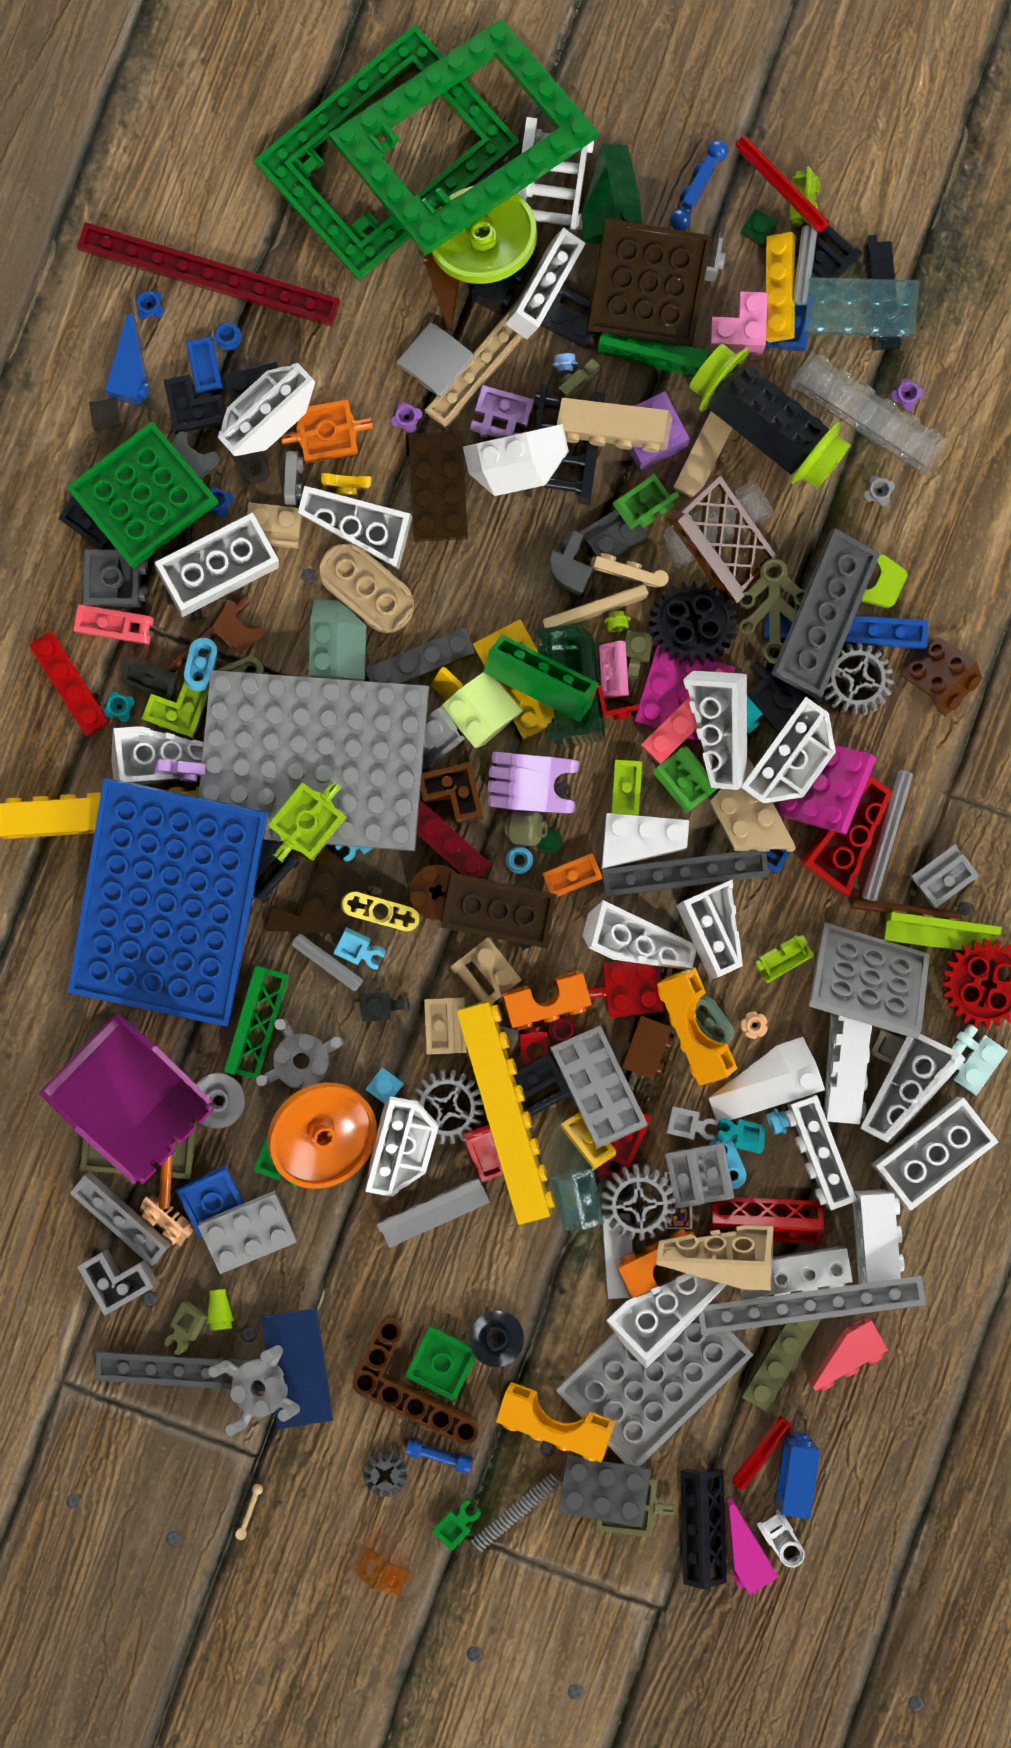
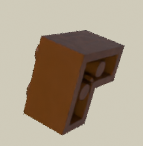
[421,762,484,825]

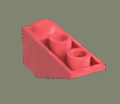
[809,1317,888,1391]

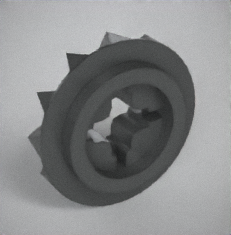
[363,1451,408,1497]

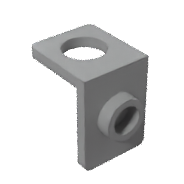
[705,238,726,282]

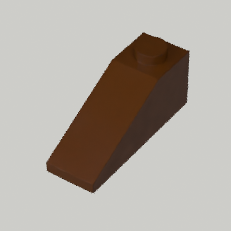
[423,252,460,331]

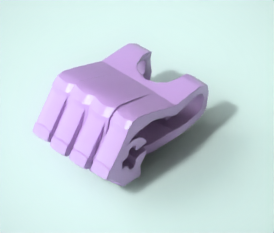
[488,752,580,813]

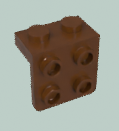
[902,637,983,717]

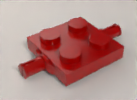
[587,961,664,1019]

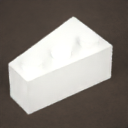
[601,813,689,870]
[676,880,743,980]

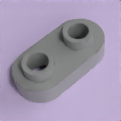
[284,451,304,505]

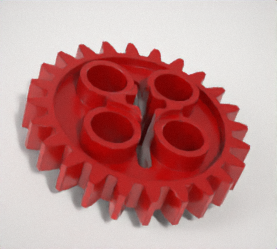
[940,938,1011,1028]

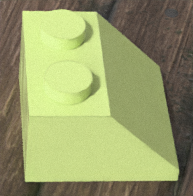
[441,673,524,748]

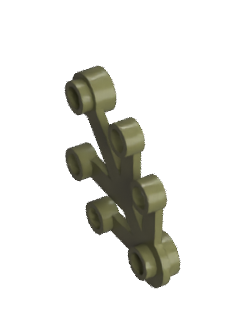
[739,558,806,664]

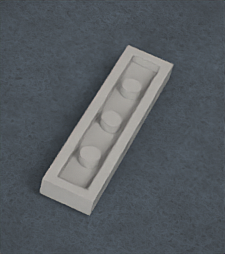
[70,1171,171,1266]

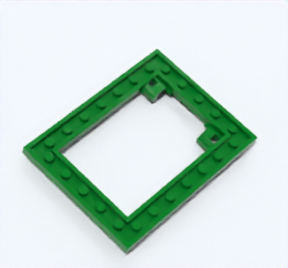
[329,18,598,256]
[254,25,520,282]

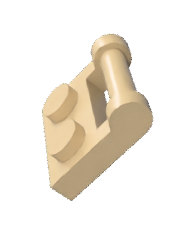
[450,938,522,1003]

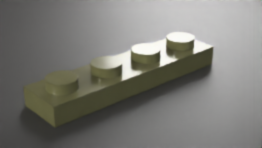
[741,1319,821,1412]

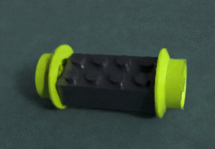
[689,343,851,489]

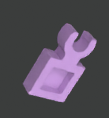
[155,759,206,782]

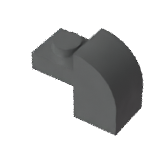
[550,531,593,598]

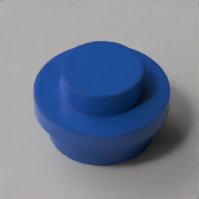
[214,323,241,350]

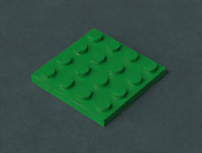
[66,421,219,569]

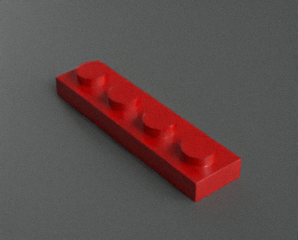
[29,631,110,737]

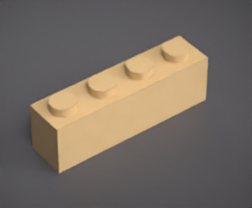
[557,398,673,453]

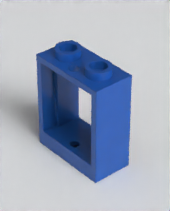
[775,1432,820,1519]

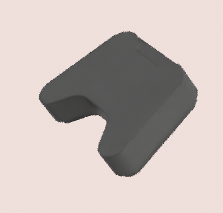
[172,431,220,480]

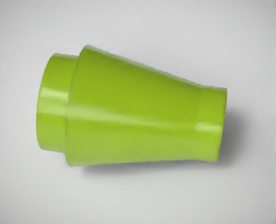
[206,1289,234,1331]

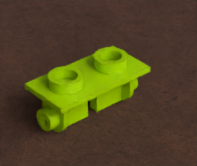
[789,166,820,227]
[754,935,815,983]

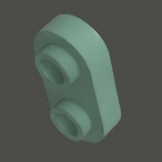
[696,996,734,1044]

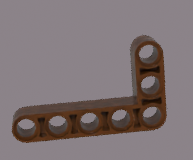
[352,1316,479,1445]

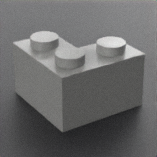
[77,1249,159,1316]

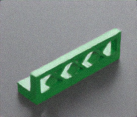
[598,333,708,378]
[224,965,290,1080]

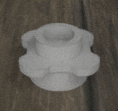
[864,476,895,507]

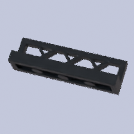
[863,234,901,351]
[680,1468,727,1590]

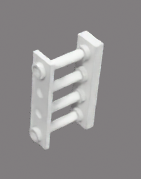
[517,117,594,235]

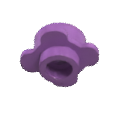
[891,379,923,411]
[391,402,422,433]

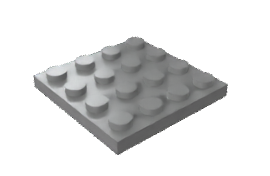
[809,923,930,1039]

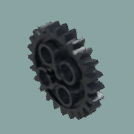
[648,581,737,667]

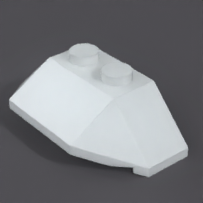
[218,363,315,456]
[463,424,569,496]
[741,697,836,803]
[365,1096,438,1197]

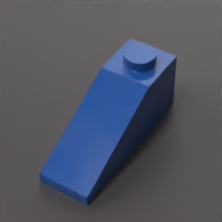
[105,314,150,407]

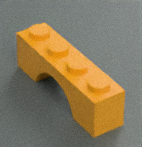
[657,967,737,1086]
[496,1382,616,1462]

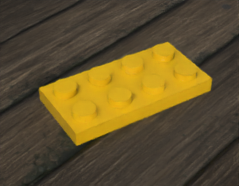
[473,619,569,740]

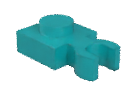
[716,1118,766,1154]

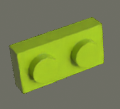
[611,760,642,816]

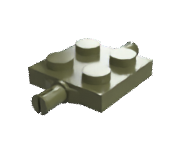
[595,1477,674,1537]

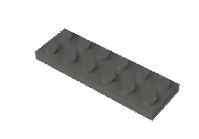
[771,528,880,699]

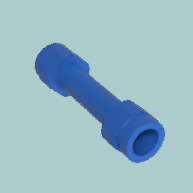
[405,1438,473,1474]

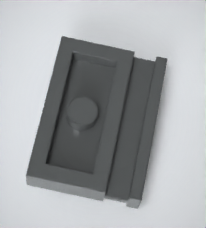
[581,509,647,557]

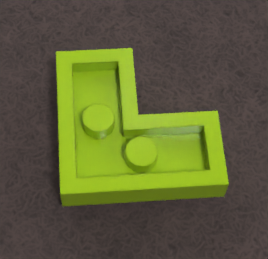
[142,681,209,739]

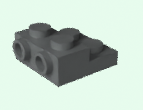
[83,550,148,608]

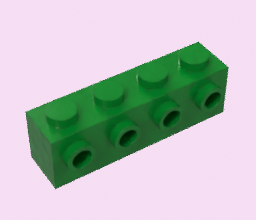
[483,634,599,722]

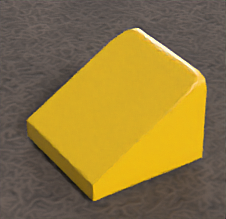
[431,667,463,701]

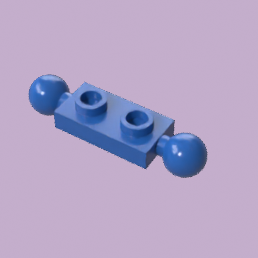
[669,140,728,231]

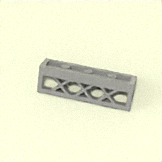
[377,1177,490,1248]

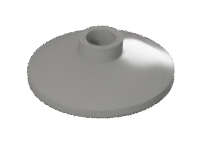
[196,1073,245,1129]

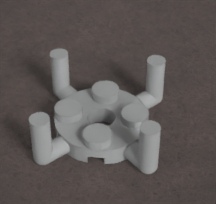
[256,1019,344,1089]
[208,1345,300,1436]

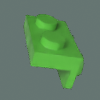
[612,474,680,530]
[652,746,718,814]

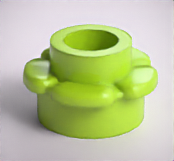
[604,611,631,632]

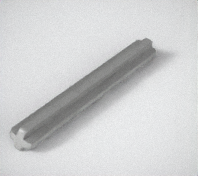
[862,770,913,901]

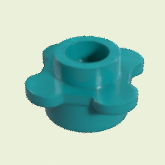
[104,692,135,722]

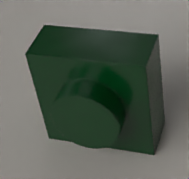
[740,208,778,248]

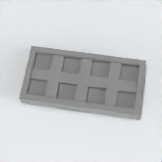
[550,1025,648,1149]

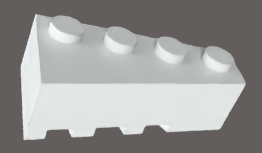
[298,486,412,570]
[823,1013,872,1124]
[861,1034,966,1145]

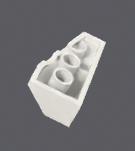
[111,726,204,785]
[708,1037,825,1124]
[607,1273,726,1368]

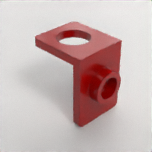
[597,685,640,721]
[520,1027,549,1065]

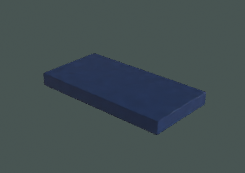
[261,1307,334,1429]

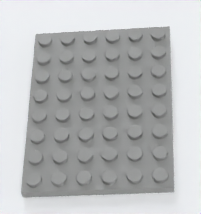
[198,670,429,851]

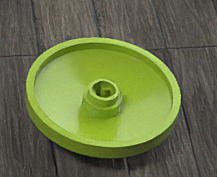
[431,186,537,284]

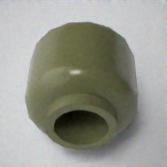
[505,810,547,846]

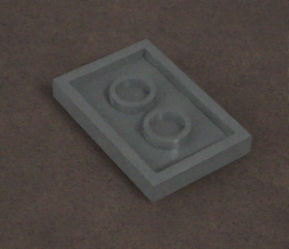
[558,1454,651,1528]

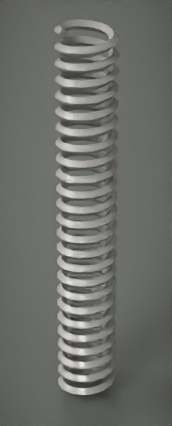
[471,1471,562,1554]

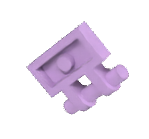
[470,385,534,439]

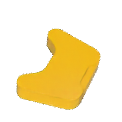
[321,473,372,496]

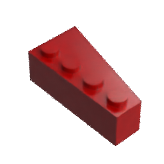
[798,775,892,897]

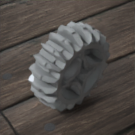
[824,643,894,717]
[411,1070,485,1144]
[601,1164,676,1241]

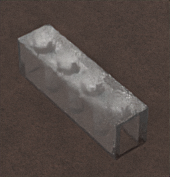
[661,483,774,569]

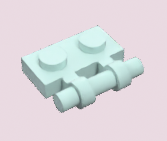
[951,1024,1008,1096]

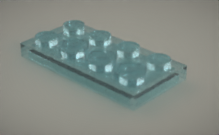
[805,278,920,338]

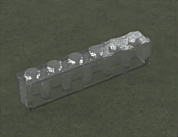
[790,352,947,475]

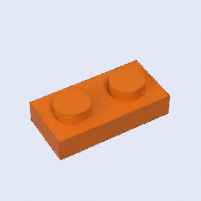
[542,853,603,897]

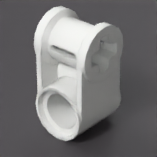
[757,1510,804,1567]

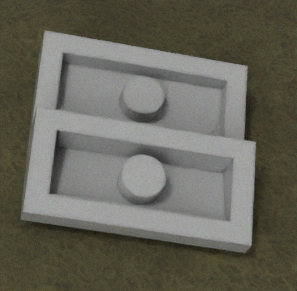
[396,322,475,398]
[665,1143,735,1208]

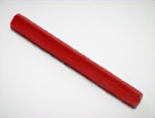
[735,136,829,233]

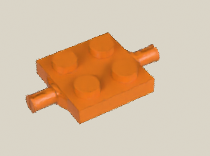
[281,399,373,464]

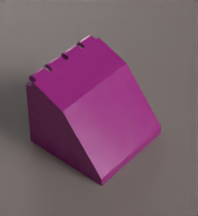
[39,1013,214,1184]

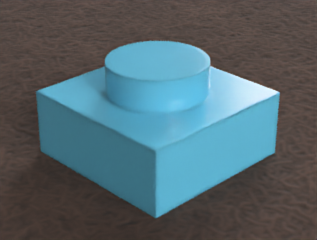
[365,1067,404,1104]

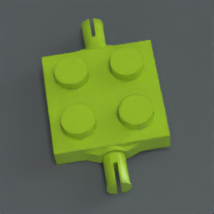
[268,781,347,862]

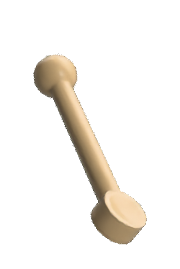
[235,1484,263,1540]

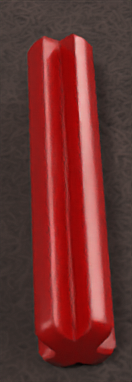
[732,1416,792,1490]

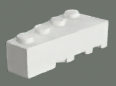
[683,671,747,790]

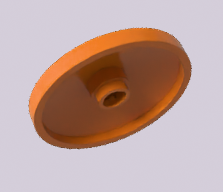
[267,1083,377,1189]

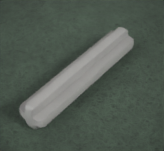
[793,225,817,305]
[292,934,363,991]

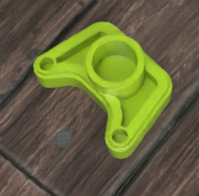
[861,555,908,608]

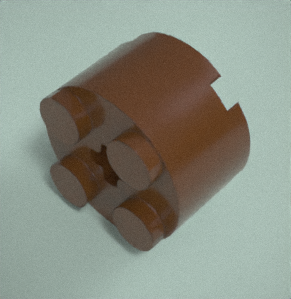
[409,865,457,921]

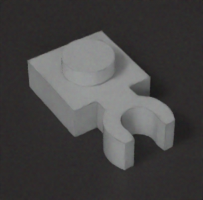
[666,1106,717,1140]

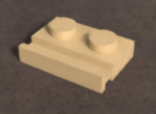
[247,502,302,549]
[424,998,467,1054]

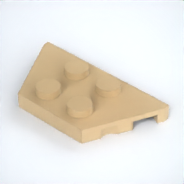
[710,758,796,852]

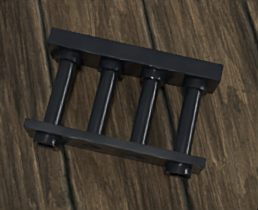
[526,384,606,505]

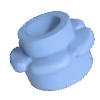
[552,353,578,374]

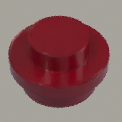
[549,1016,576,1043]

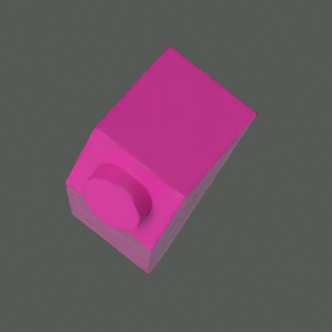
[726,1497,778,1595]

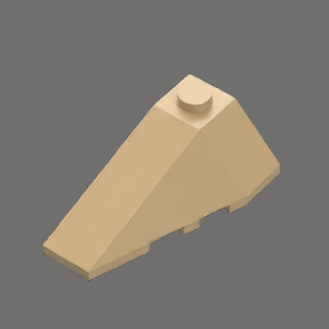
[656,1225,773,1291]

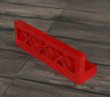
[710,1197,824,1245]

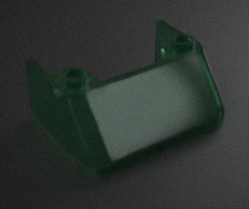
[535,623,606,744]

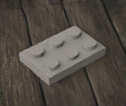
[198,1191,297,1274]

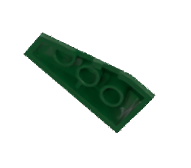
[580,143,642,244]

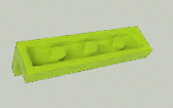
[883,912,1002,951]

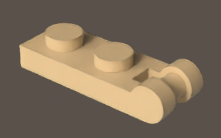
[590,553,669,588]

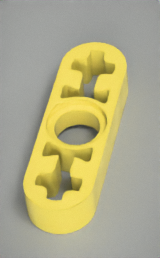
[341,892,419,931]

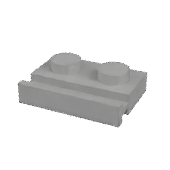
[423,706,465,770]
[910,844,979,909]

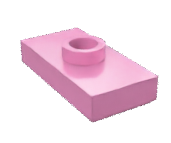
[599,641,629,699]

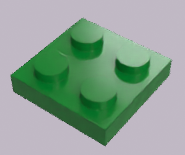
[405,1325,476,1402]

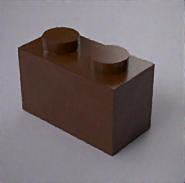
[621,1016,675,1079]

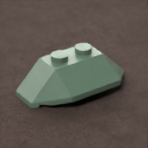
[309,600,366,681]

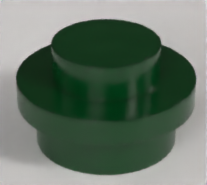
[536,827,562,855]

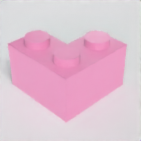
[708,291,767,356]

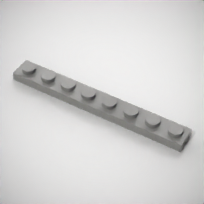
[699,1276,927,1335]

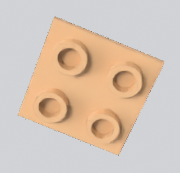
[139,1194,195,1247]

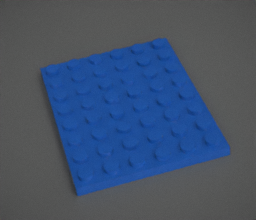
[68,778,269,1027]

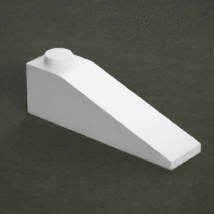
[582,900,696,970]

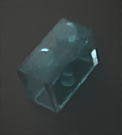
[552,1169,604,1230]

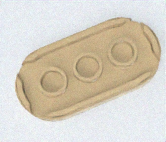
[320,544,414,633]

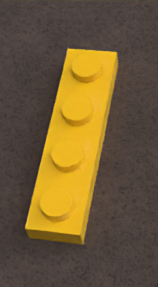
[766,232,796,343]

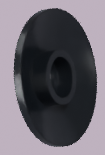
[469,1310,524,1367]

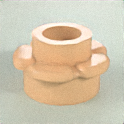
[741,1011,768,1039]

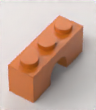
[500,970,592,1030]
[615,1228,696,1298]

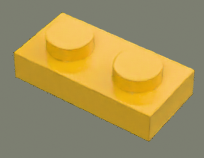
[561,1112,616,1170]

